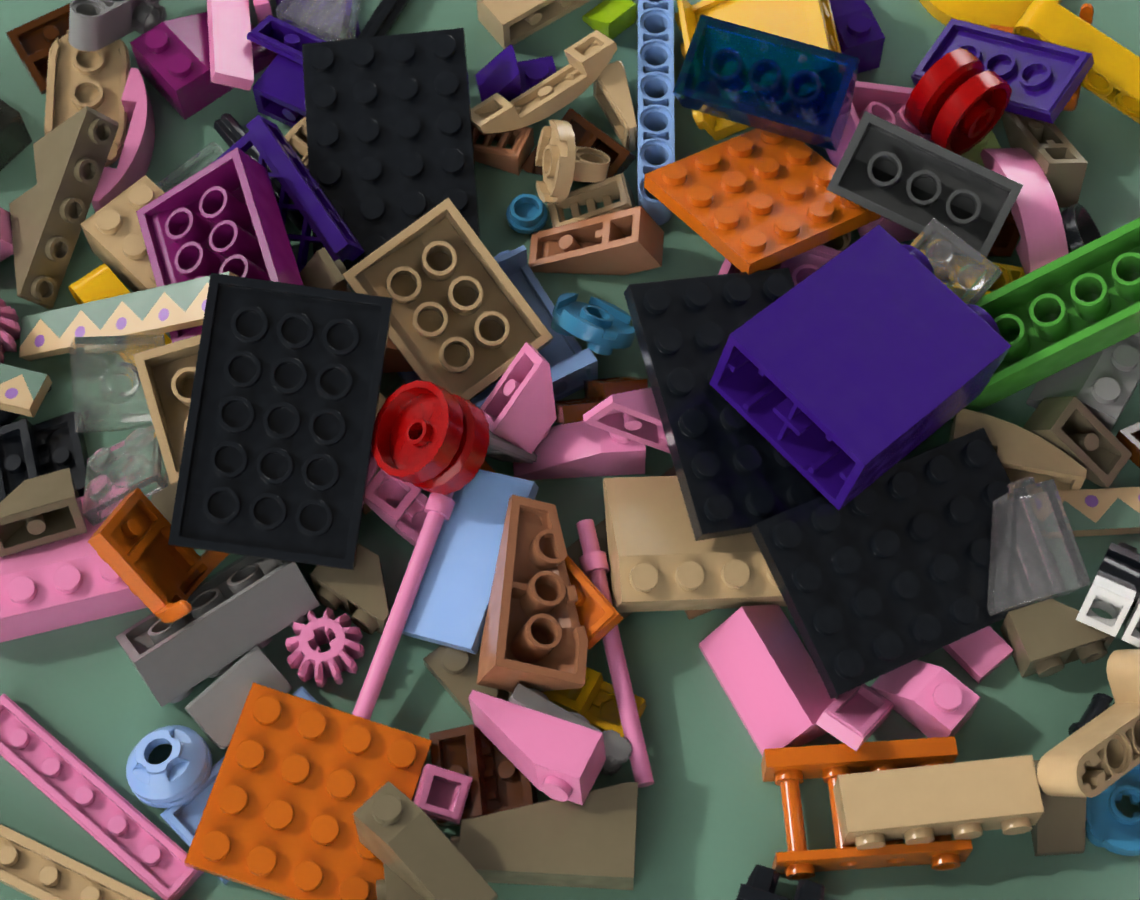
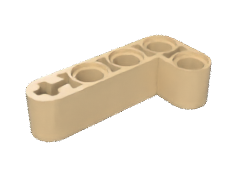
[1037,649,1140,798]

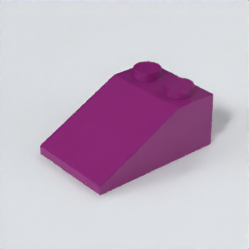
[130,12,278,120]

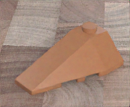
[477,494,588,692]

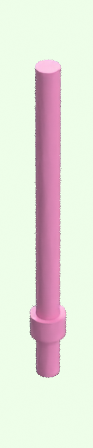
[352,492,456,720]
[576,519,654,788]

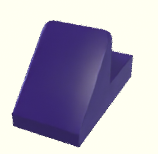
[475,44,557,102]

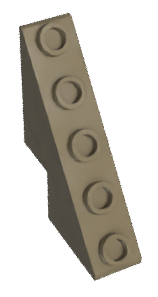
[9,106,119,309]

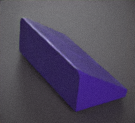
[247,15,327,65]

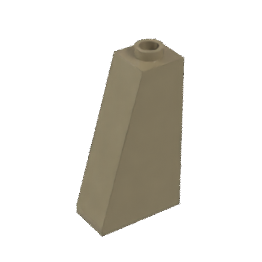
[451,782,638,890]

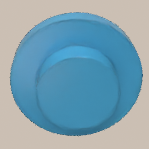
[506,194,548,234]

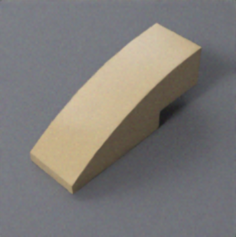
[949,409,1087,491]

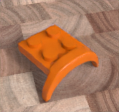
[87,488,229,624]

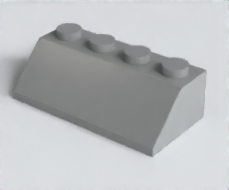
[1026,332,1140,432]
[115,556,320,707]

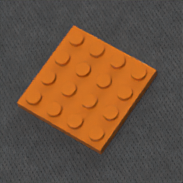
[644,120,881,275]
[184,682,432,900]

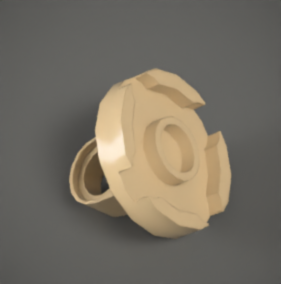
[535,119,611,204]

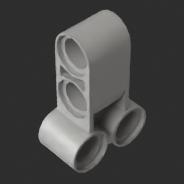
[68,0,166,51]

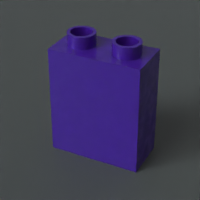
[709,225,1011,510]

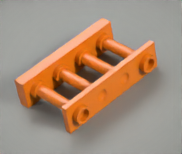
[761,736,973,880]

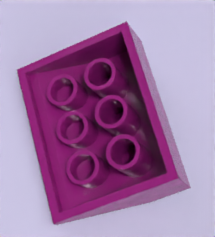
[136,147,304,343]

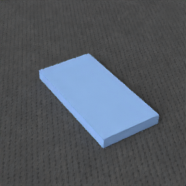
[402,469,539,654]

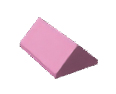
[699,605,836,757]

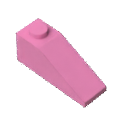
[583,387,670,454]
[513,421,646,480]
[468,690,606,806]

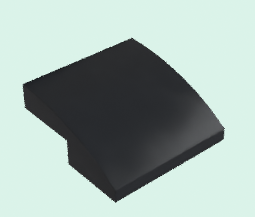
[0,411,96,502]

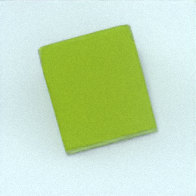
[582,0,637,40]

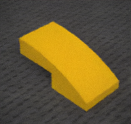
[542,666,647,737]

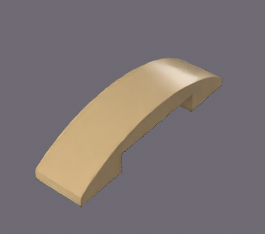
[471,30,618,133]

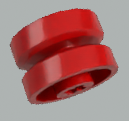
[904,48,1012,155]
[372,380,490,495]

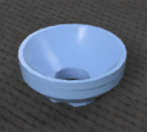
[126,725,213,808]

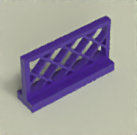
[212,115,365,273]

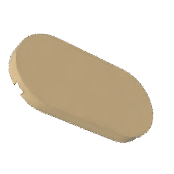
[44,30,131,167]

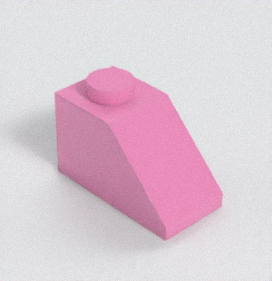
[480,342,557,454]
[870,660,981,738]

